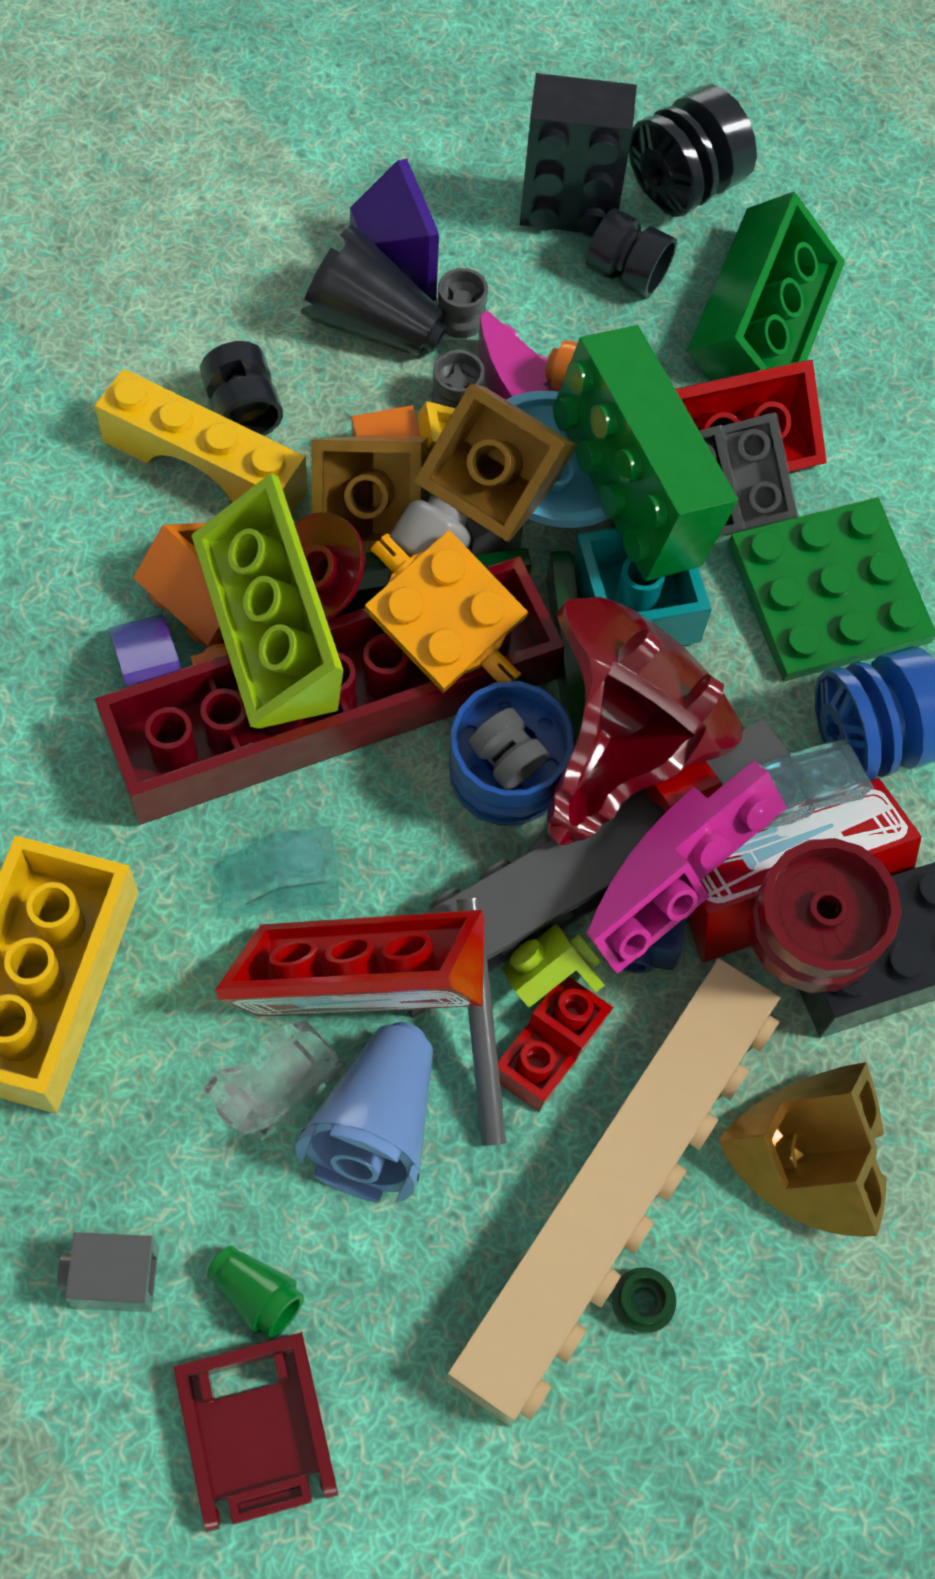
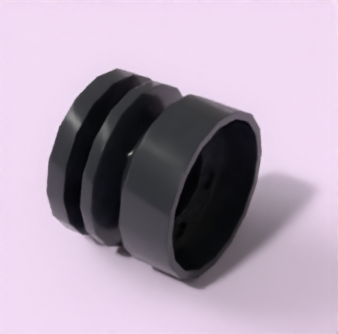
[629,84,757,217]

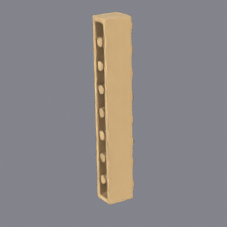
[446,958,781,1427]

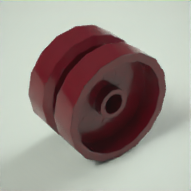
[748,838,902,993]

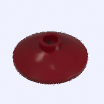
[294,512,364,620]

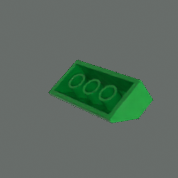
[686,191,845,381]

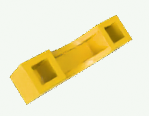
[94,368,308,514]

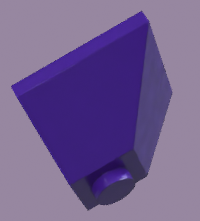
[344,158,439,301]

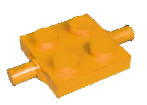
[365,530,528,693]

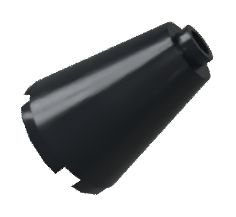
[301,225,447,356]

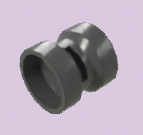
[438,268,488,338]
[432,350,485,408]
[468,708,550,790]

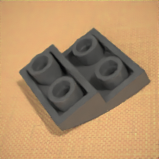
[700,413,799,536]

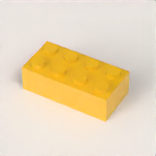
[0,835,139,1114]

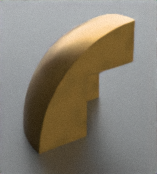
[719,1062,887,1237]

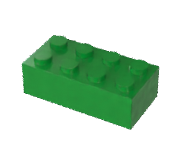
[552,325,739,581]

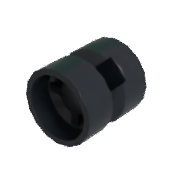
[585,208,677,298]
[199,341,283,436]

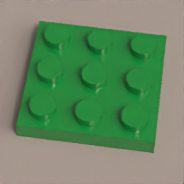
[728,497,935,682]

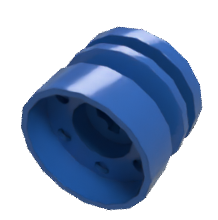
[814,646,935,785]
[449,681,574,826]

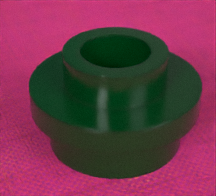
[612,1267,676,1334]

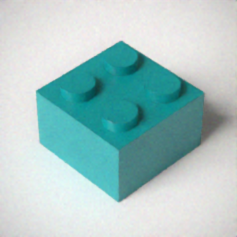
[573,528,712,646]

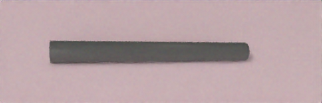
[456,897,506,1146]

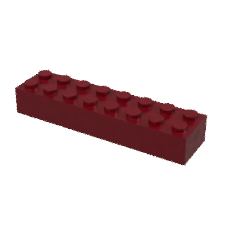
[94,556,565,825]

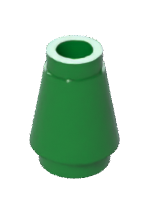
[207,1245,304,1338]

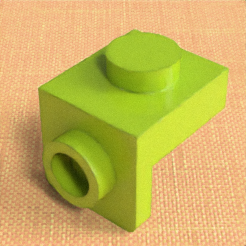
[501,923,605,1008]

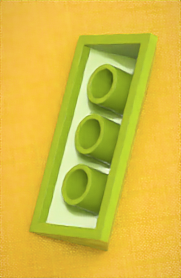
[191,473,343,729]

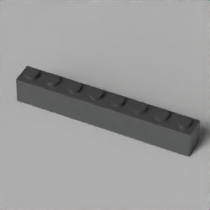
[408,718,803,1018]

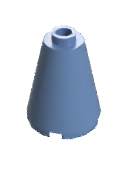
[295,1022,433,1202]

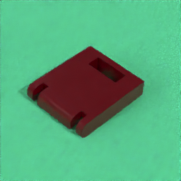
[173,1332,339,1533]

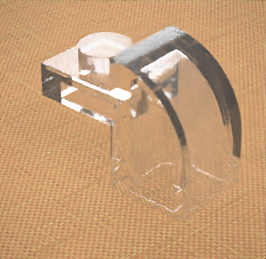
[202,1020,347,1142]

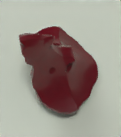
[546,597,743,845]

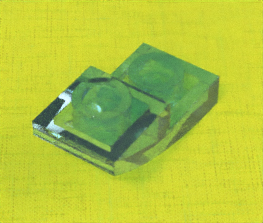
[761,739,873,830]

